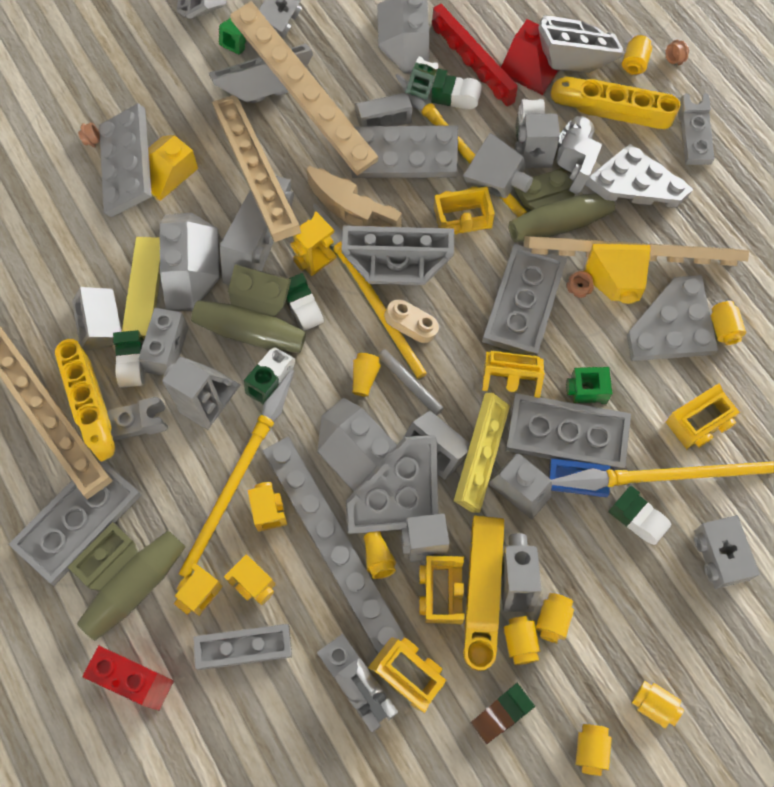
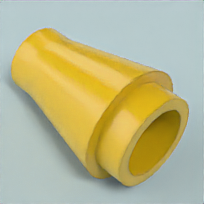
[352,353,381,397]
[363,531,397,579]

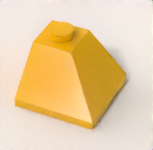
[148,135,198,201]
[583,244,651,304]

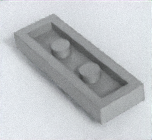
[193,624,292,670]

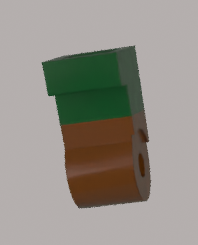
[470,682,536,745]

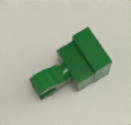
[219,18,246,55]

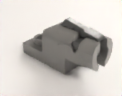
[557,116,602,195]
[317,634,398,733]

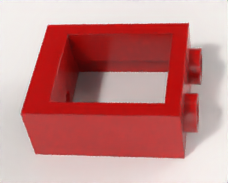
[82,645,174,711]

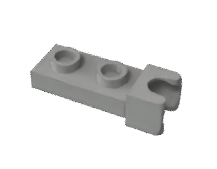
[678,93,715,165]
[107,397,168,441]

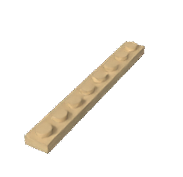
[230,1,378,176]
[212,95,301,242]
[524,236,750,266]
[0,326,113,500]

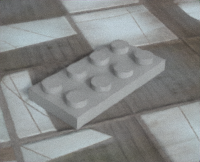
[99,103,152,217]
[351,125,458,178]
[482,243,567,356]
[506,393,631,470]
[8,459,141,586]

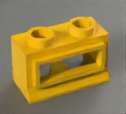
[434,186,495,234]
[290,212,337,276]
[482,351,545,398]
[666,383,740,450]
[419,556,464,625]
[368,637,447,713]

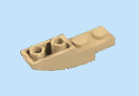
[307,166,402,227]

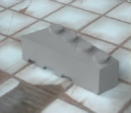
[220,176,294,285]

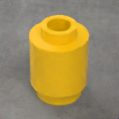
[622,35,652,75]
[710,301,746,345]
[536,593,574,643]
[503,616,541,665]
[632,681,684,728]
[575,724,612,776]

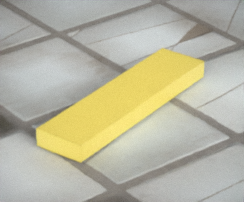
[122,237,160,339]
[454,393,510,513]

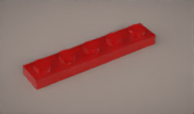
[431,3,518,107]

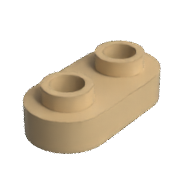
[384,299,439,343]

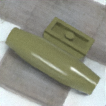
[508,168,615,242]
[191,264,306,353]
[68,522,186,641]

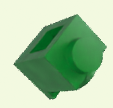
[566,367,613,404]

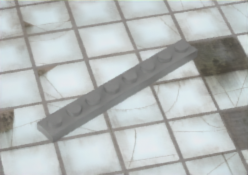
[262,436,406,654]

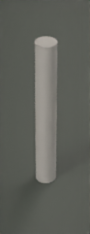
[378,349,444,416]

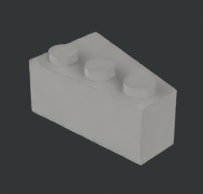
[162,356,241,430]

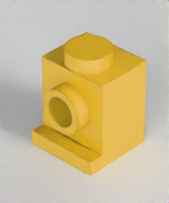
[248,482,287,532]
[224,554,276,605]
[173,562,223,616]

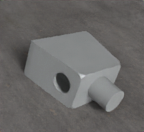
[463,133,533,198]
[488,453,552,520]
[502,533,541,612]

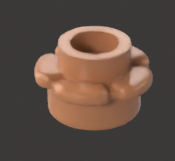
[666,39,689,65]
[78,122,100,148]
[566,271,594,298]

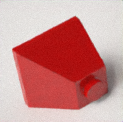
[501,19,560,95]

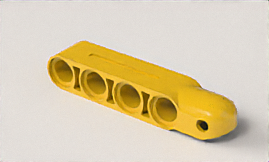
[551,76,680,129]
[55,339,115,462]
[463,515,504,671]

